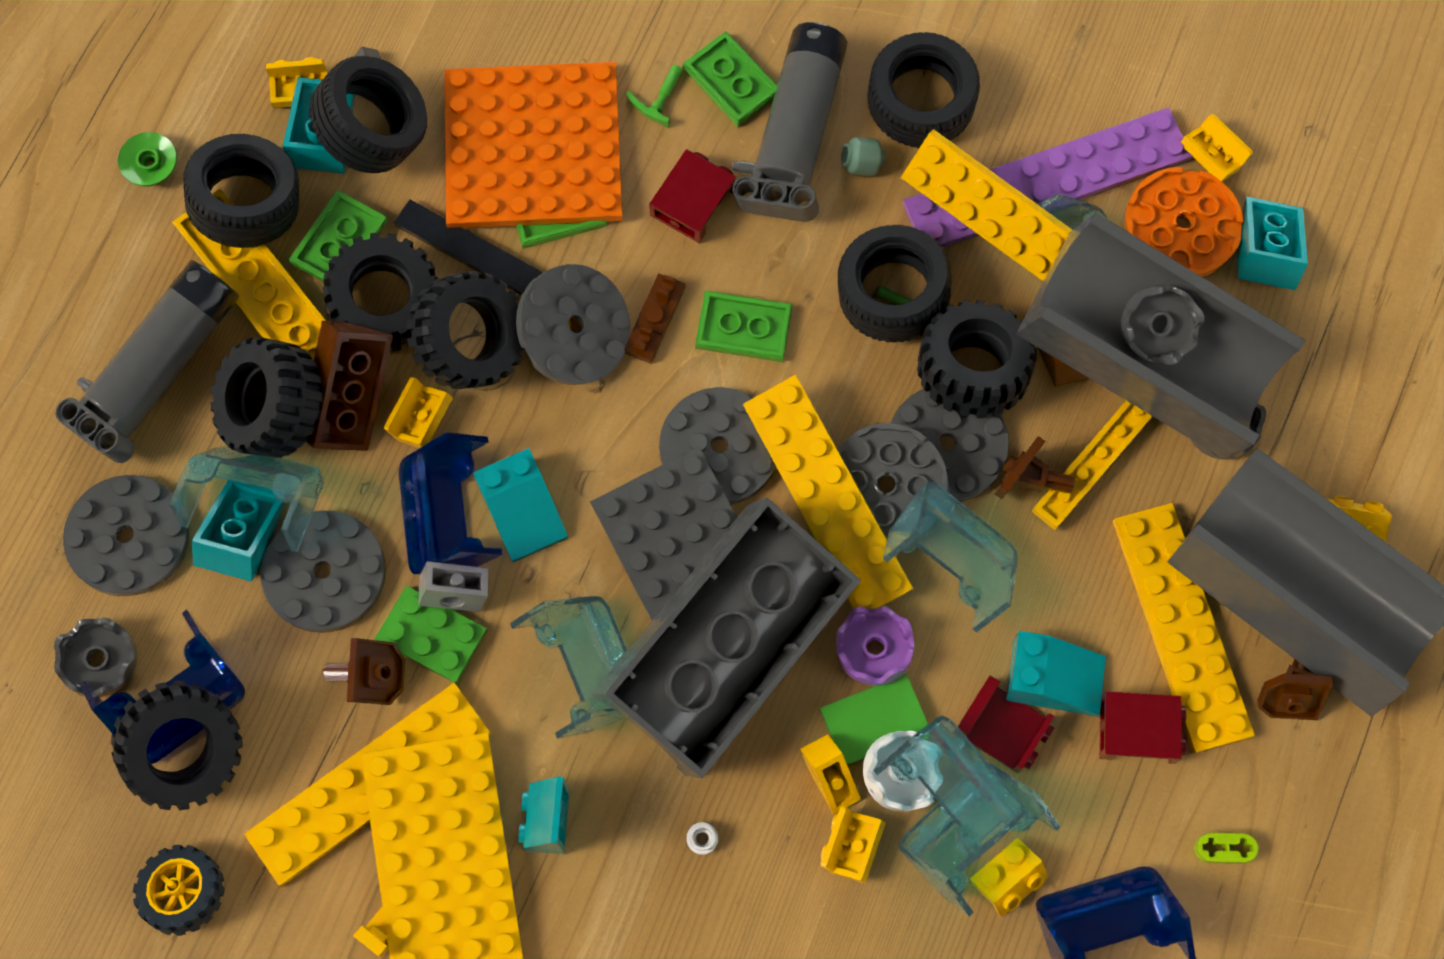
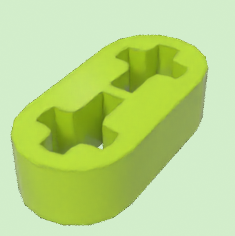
[1194,833,1258,864]

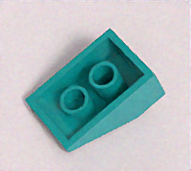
[283,77,355,174]
[1237,196,1308,290]
[473,448,569,562]
[192,478,287,582]
[1006,630,1106,717]
[519,776,570,854]

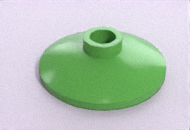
[118,132,177,187]

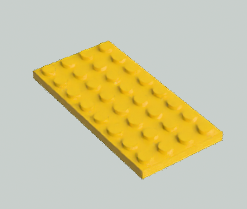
[361,732,523,959]

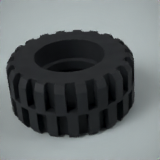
[323,232,438,352]
[406,271,525,389]
[917,300,1037,418]
[211,337,323,458]
[111,681,243,811]

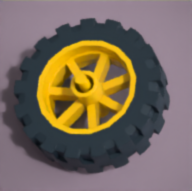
[133,845,225,936]

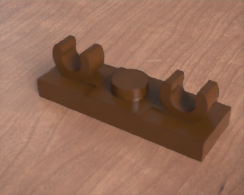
[624,273,686,364]

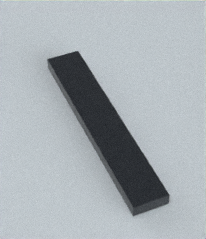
[394,199,543,296]

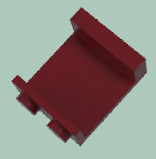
[649,149,736,244]
[953,675,1055,774]
[1099,691,1186,764]

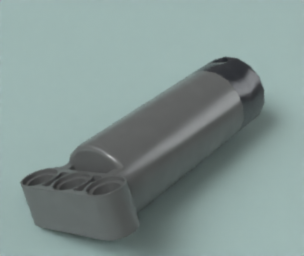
[732,22,848,222]
[55,260,239,463]

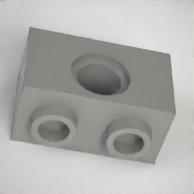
[418,561,488,612]

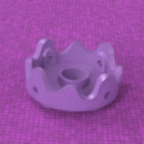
[836,606,914,686]

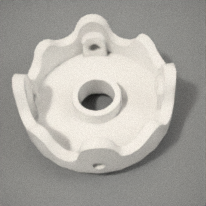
[863,731,943,812]

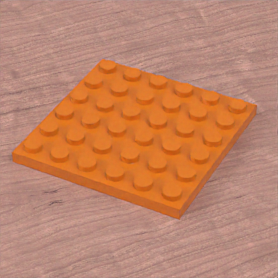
[444,62,623,228]

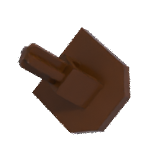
[994,436,1075,500]
[322,638,405,705]
[1257,659,1333,720]

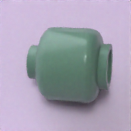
[841,137,886,177]

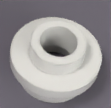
[687,822,718,855]

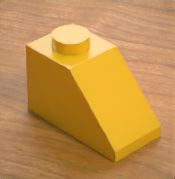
[800,734,861,815]

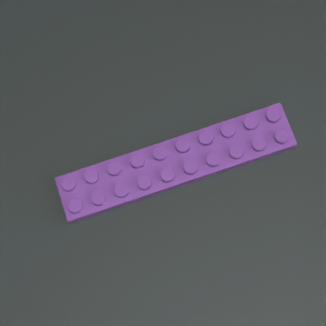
[903,107,1192,248]

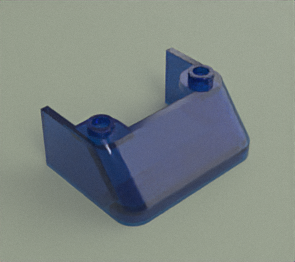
[399,432,502,575]
[80,609,245,764]
[1036,866,1196,959]

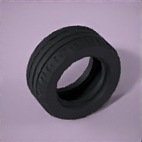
[867,32,980,148]
[309,56,428,173]
[183,134,299,248]
[837,225,952,343]

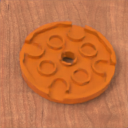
[1124,167,1243,277]

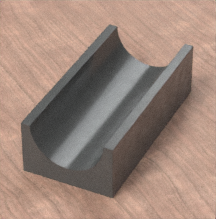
[1016,213,1305,458]
[1167,448,1444,717]
[591,497,861,779]

